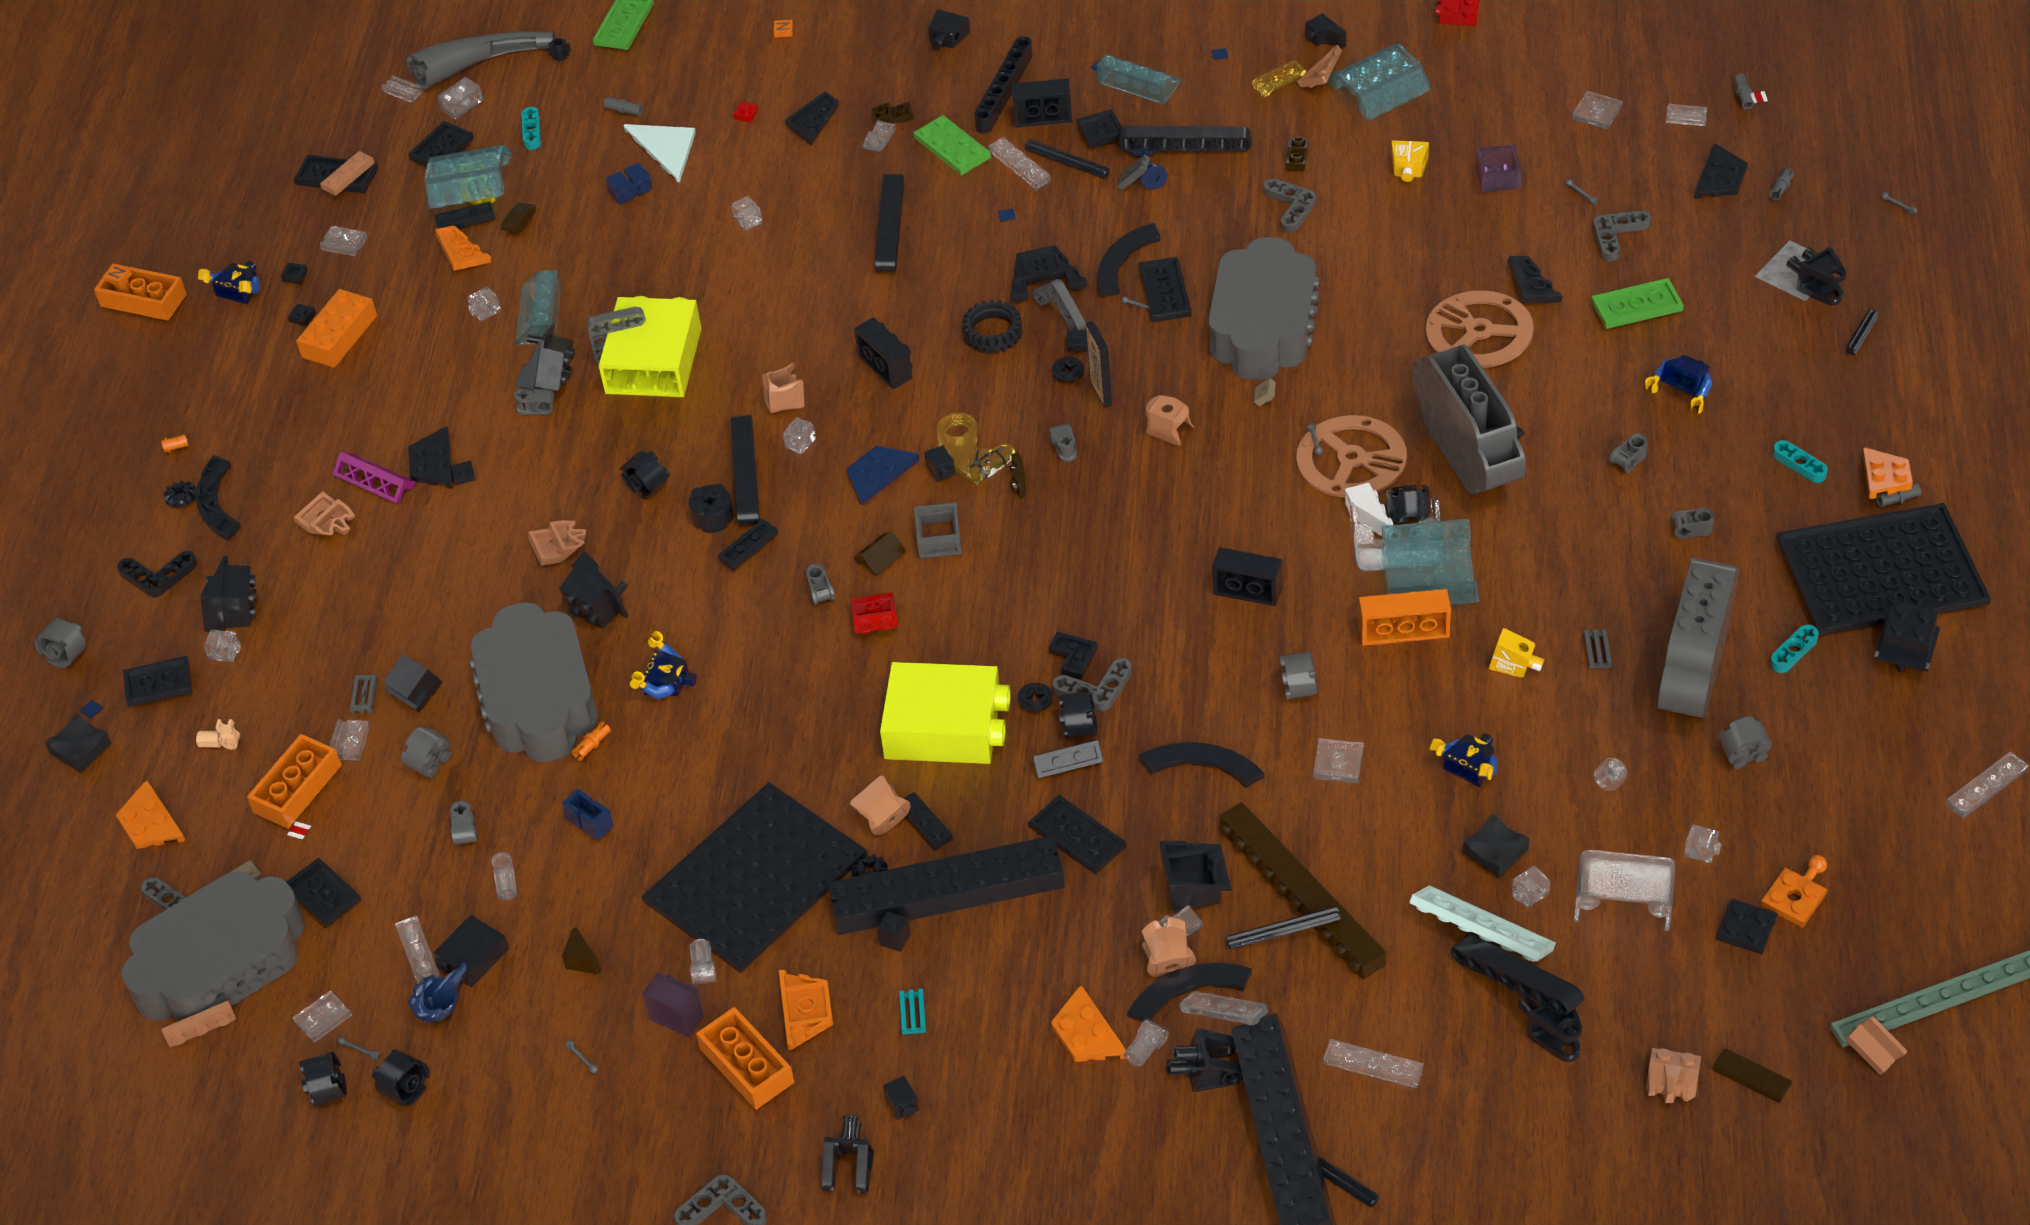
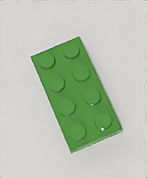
[593,0,654,50]
[913,115,991,175]
[1591,278,1684,329]

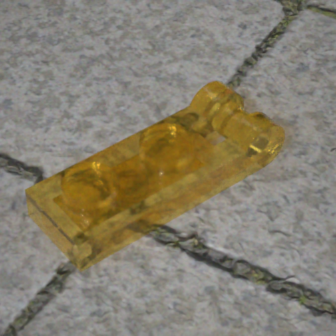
[1251,60,1306,97]

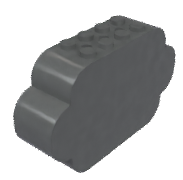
[1209,237,1320,380]
[1412,344,1526,495]
[1658,558,1740,718]
[469,602,598,762]
[122,872,305,1022]

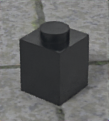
[924,445,956,482]
[877,911,911,952]
[883,1075,919,1120]

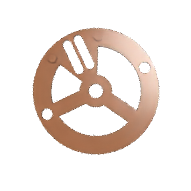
[1426,290,1534,368]
[1296,415,1407,498]

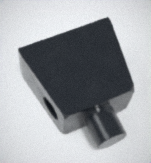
[928,9,970,50]

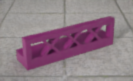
[332,451,416,504]

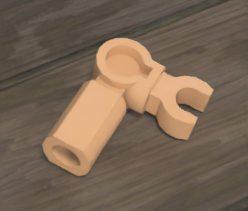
[196,719,240,750]

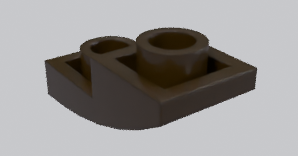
[871,102,914,124]
[1286,137,1309,171]
[501,203,536,234]
[1009,452,1026,499]

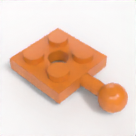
[1761,855,1827,928]

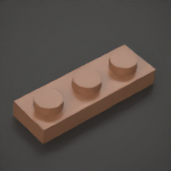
[320,151,374,196]
[162,1001,236,1047]

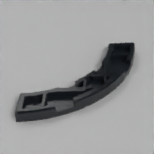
[1097,223,1160,298]
[196,455,241,541]
[1139,742,1264,788]
[1127,963,1252,1024]

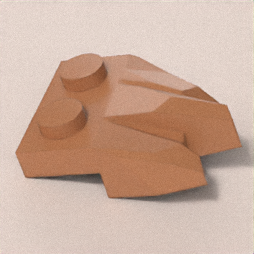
[294,491,355,536]
[528,520,586,566]
[1646,1048,1701,1103]

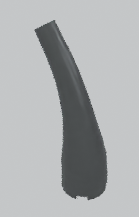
[406,31,555,89]

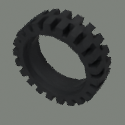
[962,300,1022,354]

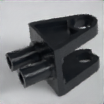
[1786,247,1846,305]
[1518,997,1582,1062]
[1166,1029,1244,1092]
[822,1115,875,1194]

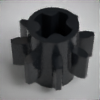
[547,38,571,61]

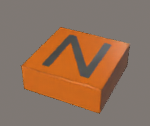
[774,20,793,38]
[103,264,132,286]

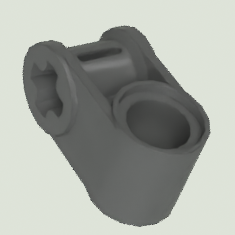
[514,388,555,415]
[1049,423,1077,462]
[1609,434,1648,473]
[1671,508,1714,539]
[806,564,835,606]
[450,801,477,845]

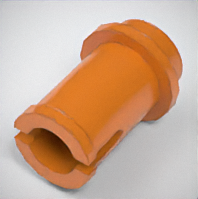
[161,434,188,453]

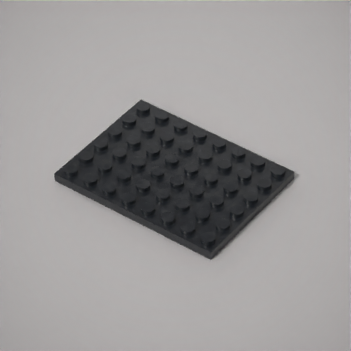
[1776,503,1991,635]
[641,782,868,973]

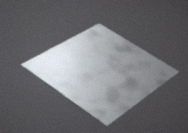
[1755,240,1810,301]

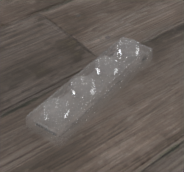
[989,137,1051,190]
[1946,751,2028,819]
[395,916,441,984]
[1179,991,1268,1025]
[1323,1039,1424,1088]

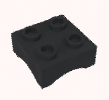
[45,714,111,772]
[1463,814,1529,878]

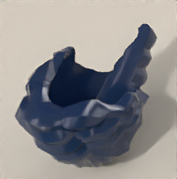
[408,962,468,1022]

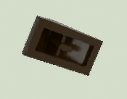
[562,927,601,974]

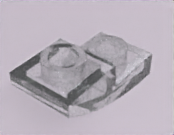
[862,120,896,152]

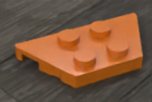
[1863,448,1913,499]
[116,781,185,849]
[779,970,833,1050]
[1051,986,1128,1062]

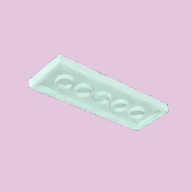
[1410,885,1556,962]

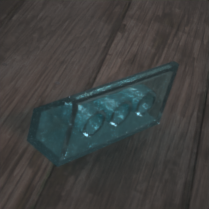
[1097,54,1182,104]
[515,270,561,345]

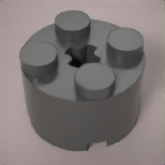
[34,617,87,668]
[1280,651,1318,700]
[1718,717,1772,769]
[401,726,452,778]

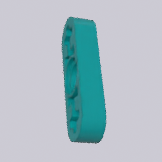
[522,107,541,150]
[1773,440,1828,483]
[1770,625,1819,673]

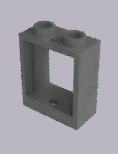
[914,502,962,559]

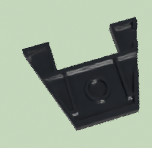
[1011,245,1087,302]

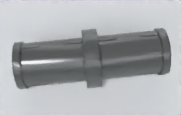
[1733,73,1754,110]
[604,96,643,116]
[1769,168,1795,201]
[1876,483,1921,508]

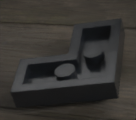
[1049,632,1098,680]

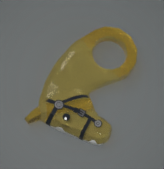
[937,413,1015,486]

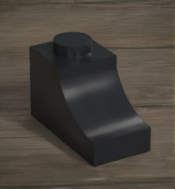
[1305,13,1346,49]

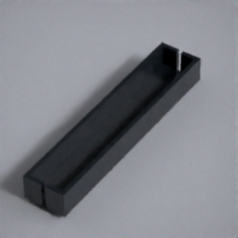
[828,835,1065,935]
[1231,1013,1336,1225]

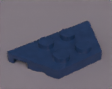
[847,446,919,505]

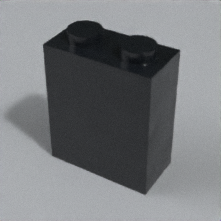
[433,915,509,987]

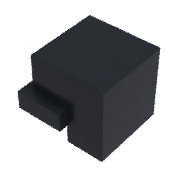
[383,654,443,713]

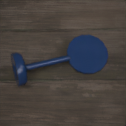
[1128,138,1168,189]

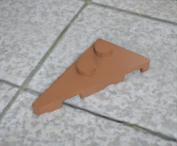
[1297,45,1342,88]

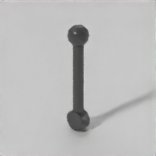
[1566,179,1597,205]
[1881,192,1917,215]
[1121,296,1149,309]
[1307,424,1323,455]
[337,1037,380,1061]
[565,1040,598,1074]

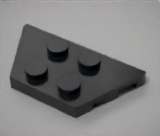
[1694,144,1748,199]
[408,426,453,489]

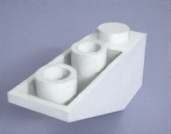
[1345,483,1394,540]

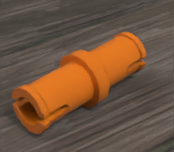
[572,722,611,761]

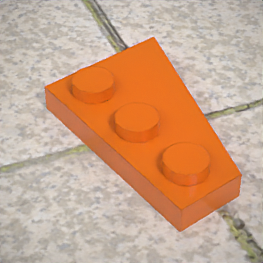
[435,225,491,271]

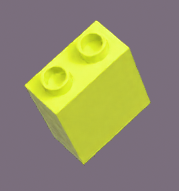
[599,296,702,397]
[880,662,1010,764]

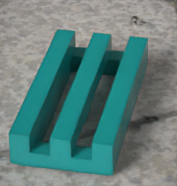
[899,989,926,1035]

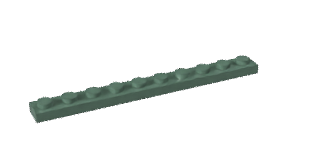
[1830,950,2030,1048]

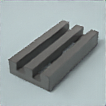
[1117,154,1150,190]
[1584,629,1612,669]
[350,674,378,714]

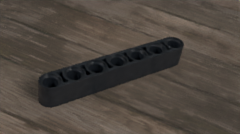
[974,36,1033,133]
[1118,126,1252,152]
[875,174,904,272]
[731,415,760,526]
[1450,934,1584,1016]

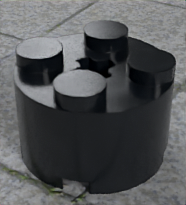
[620,451,670,499]
[689,484,734,533]
[1386,485,1431,522]
[1059,691,1098,739]
[372,1049,430,1106]
[299,1051,347,1106]

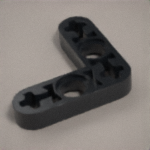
[117,551,197,598]

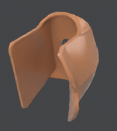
[762,362,805,413]
[1146,395,1194,446]
[850,775,910,835]
[1141,917,1196,977]

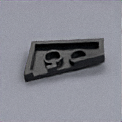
[785,91,839,146]
[1508,256,1563,303]

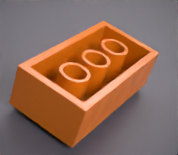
[94,264,187,321]
[296,289,377,368]
[1359,589,1451,646]
[247,734,342,829]
[696,1007,794,1110]

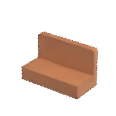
[1845,1016,1907,1075]

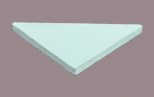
[624,124,696,182]

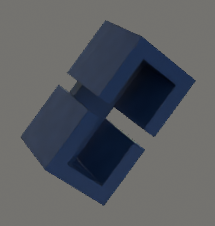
[605,162,652,205]
[562,788,614,841]

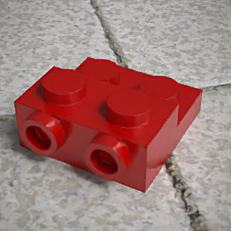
[1436,0,1480,26]
[850,592,898,634]

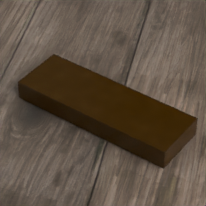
[1713,1048,1792,1103]

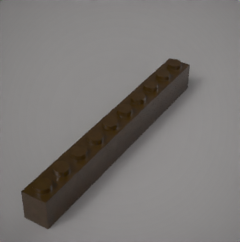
[1219,802,1386,980]

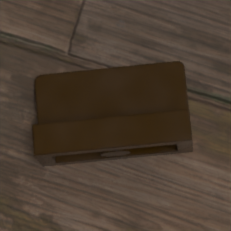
[853,531,906,575]

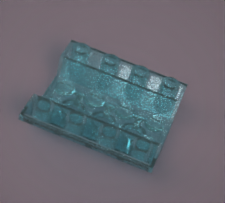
[1327,42,1431,120]
[425,145,511,208]
[1382,519,1479,605]

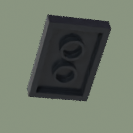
[408,121,474,172]
[123,656,193,707]
[286,858,361,928]

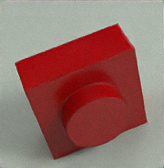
[733,102,759,123]

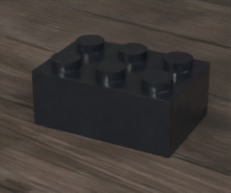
[1012,78,1072,128]
[854,317,913,389]
[1212,547,1283,607]

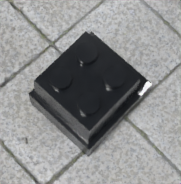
[515,325,575,391]
[559,551,628,628]
[201,556,257,632]
[1874,601,1940,673]
[1159,841,1232,911]

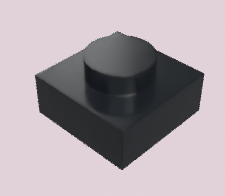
[281,263,308,284]
[288,304,316,327]
[1067,330,1088,351]
[451,461,476,485]

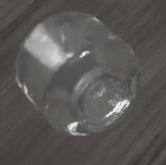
[1593,757,1628,791]

